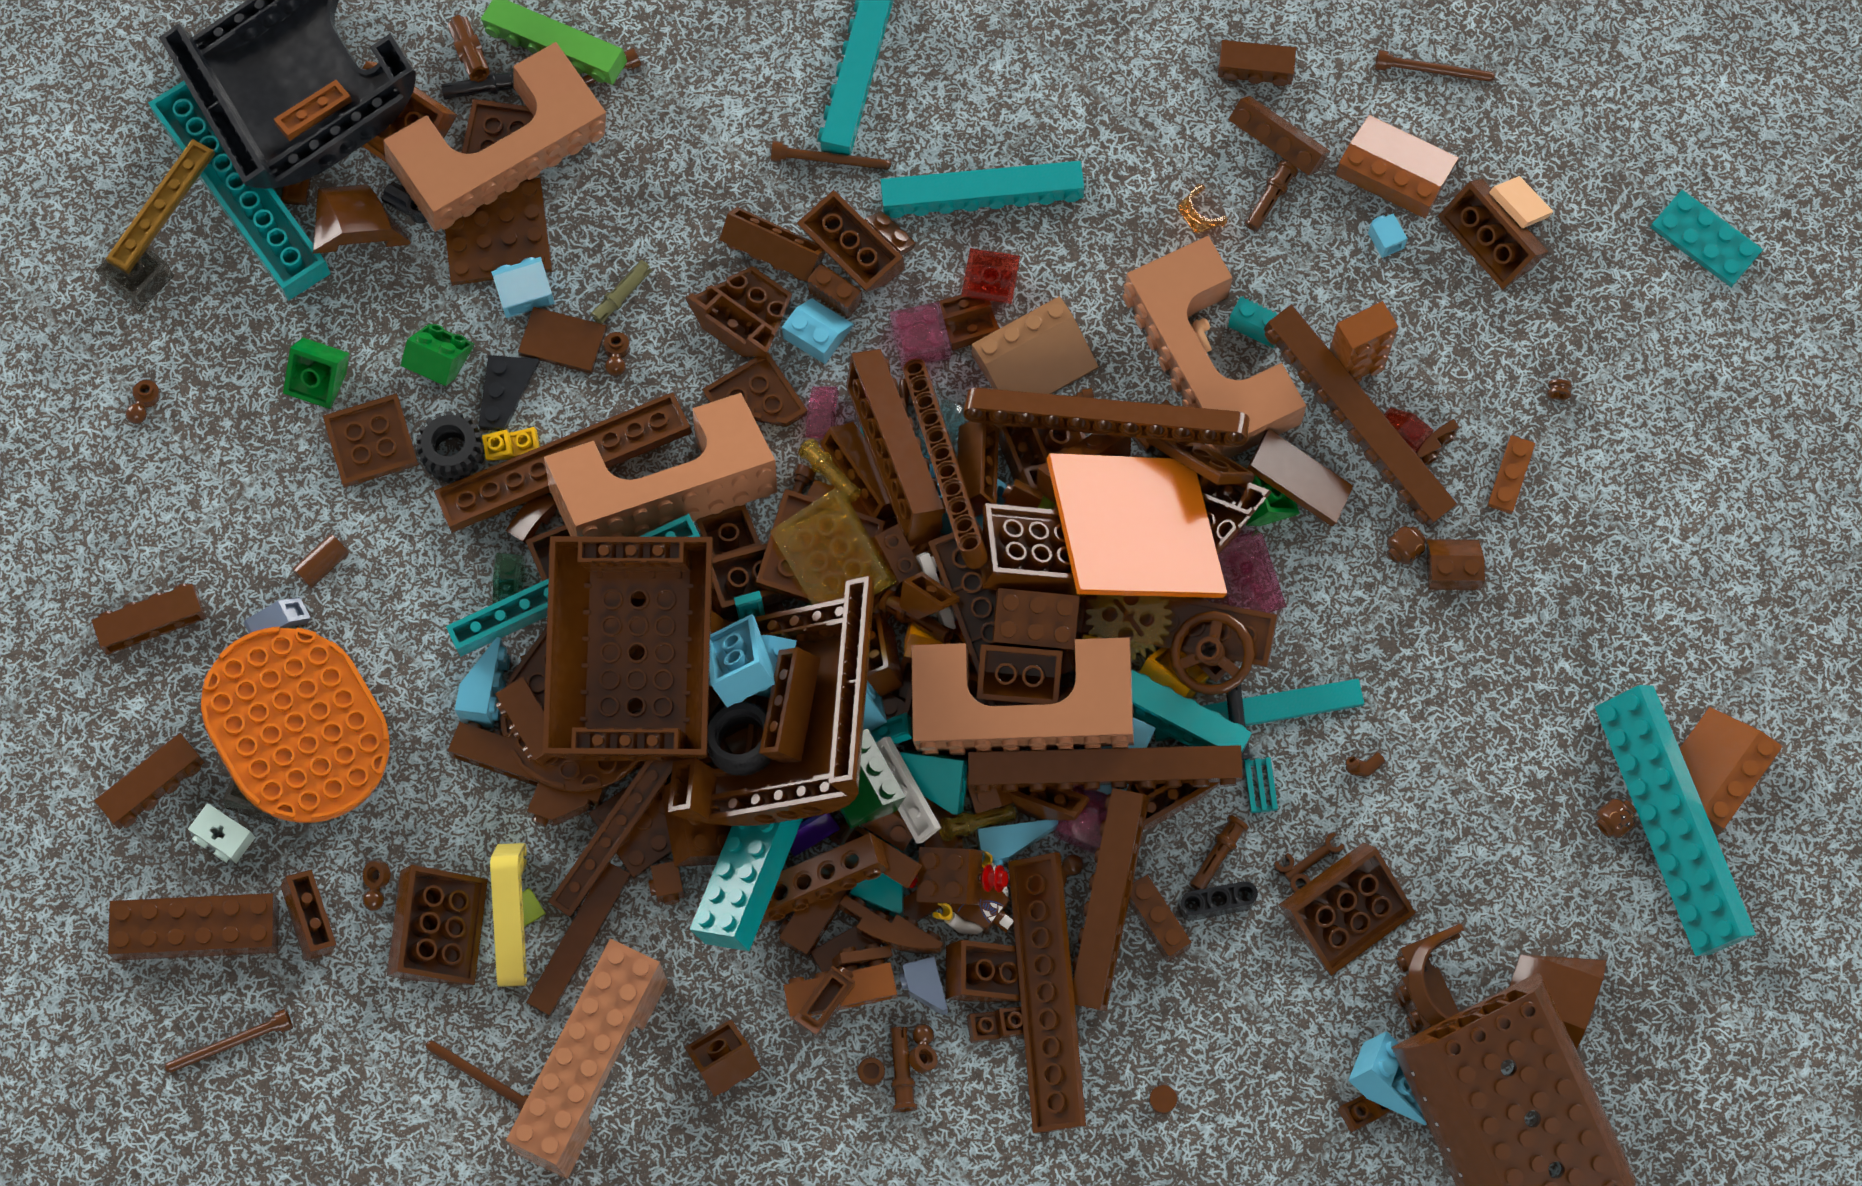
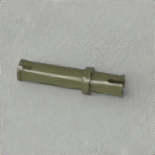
[590,260,652,324]

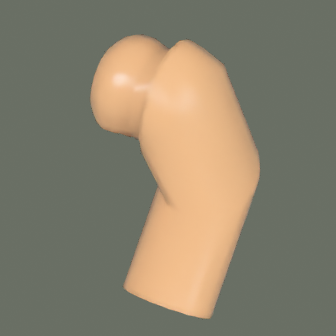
[1192,318,1212,353]

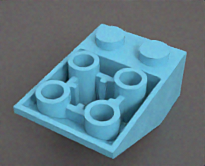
[455,637,510,728]
[1348,1031,1427,1125]

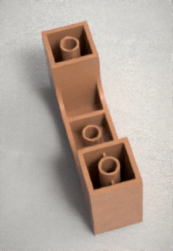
[383,42,606,232]
[1122,236,1307,458]
[544,393,777,537]
[912,637,1134,756]
[506,938,668,1179]

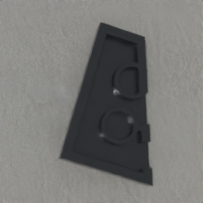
[478,355,540,431]

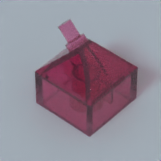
[1054,786,1108,854]

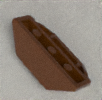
[1126,782,1220,830]

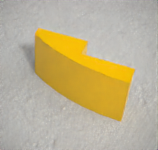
[482,427,540,461]

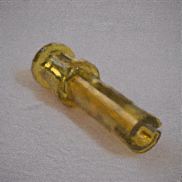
[798,438,861,502]
[939,805,1016,841]

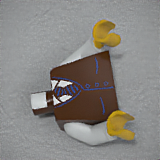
[933,850,1014,935]

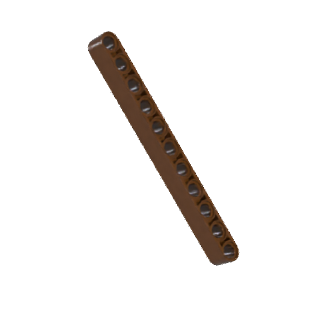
[903,358,988,569]
[963,388,1250,447]

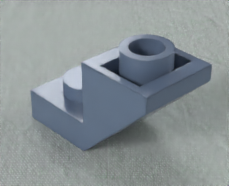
[244,597,311,633]

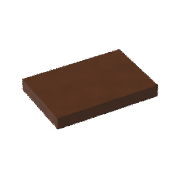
[518,307,607,374]

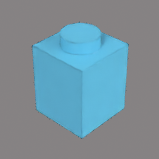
[1368,213,1408,258]

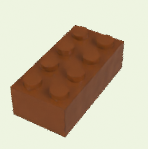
[1329,301,1399,383]

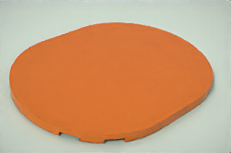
[201,627,390,823]

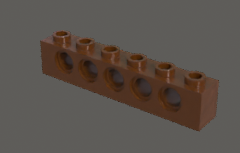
[759,833,889,929]

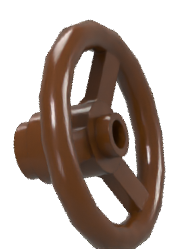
[1169,611,1255,696]

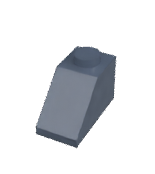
[899,957,948,1015]

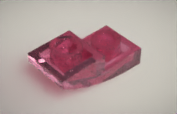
[806,386,839,438]

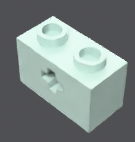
[188,803,256,864]

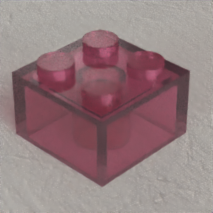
[889,302,951,370]

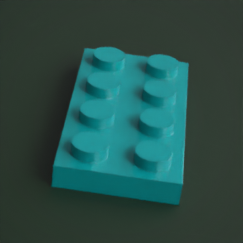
[1650,190,1763,288]

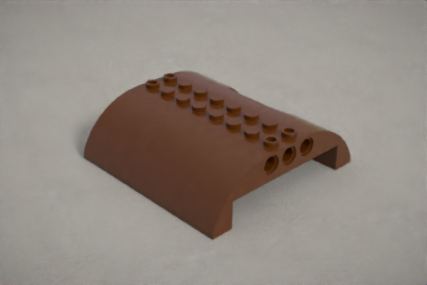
[668,576,874,826]

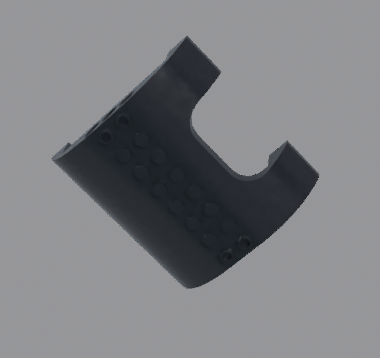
[159,0,416,189]

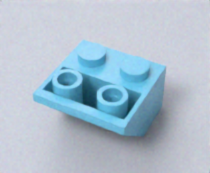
[491,257,555,318]

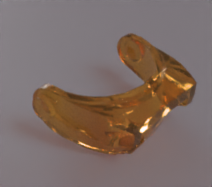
[1177,184,1228,233]

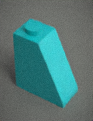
[900,750,969,815]
[850,836,904,918]

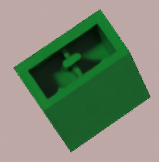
[400,323,475,386]

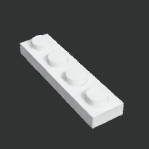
[876,737,941,843]

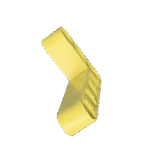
[490,843,527,987]

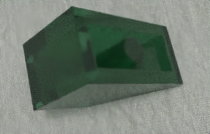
[493,553,526,604]

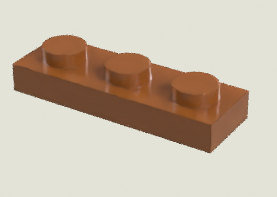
[274,80,352,141]
[1487,435,1535,514]

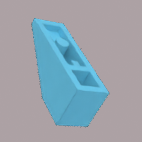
[976,820,1058,867]

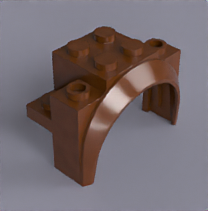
[1394,923,1464,1034]

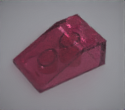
[1218,530,1287,613]

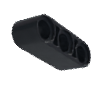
[1179,881,1258,921]

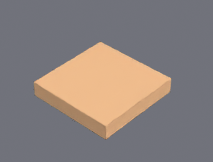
[1489,176,1553,228]

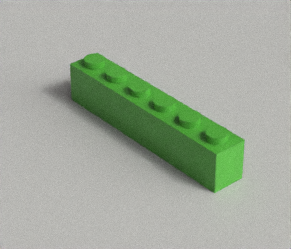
[481,0,627,85]

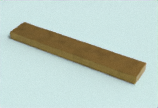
[106,139,215,274]

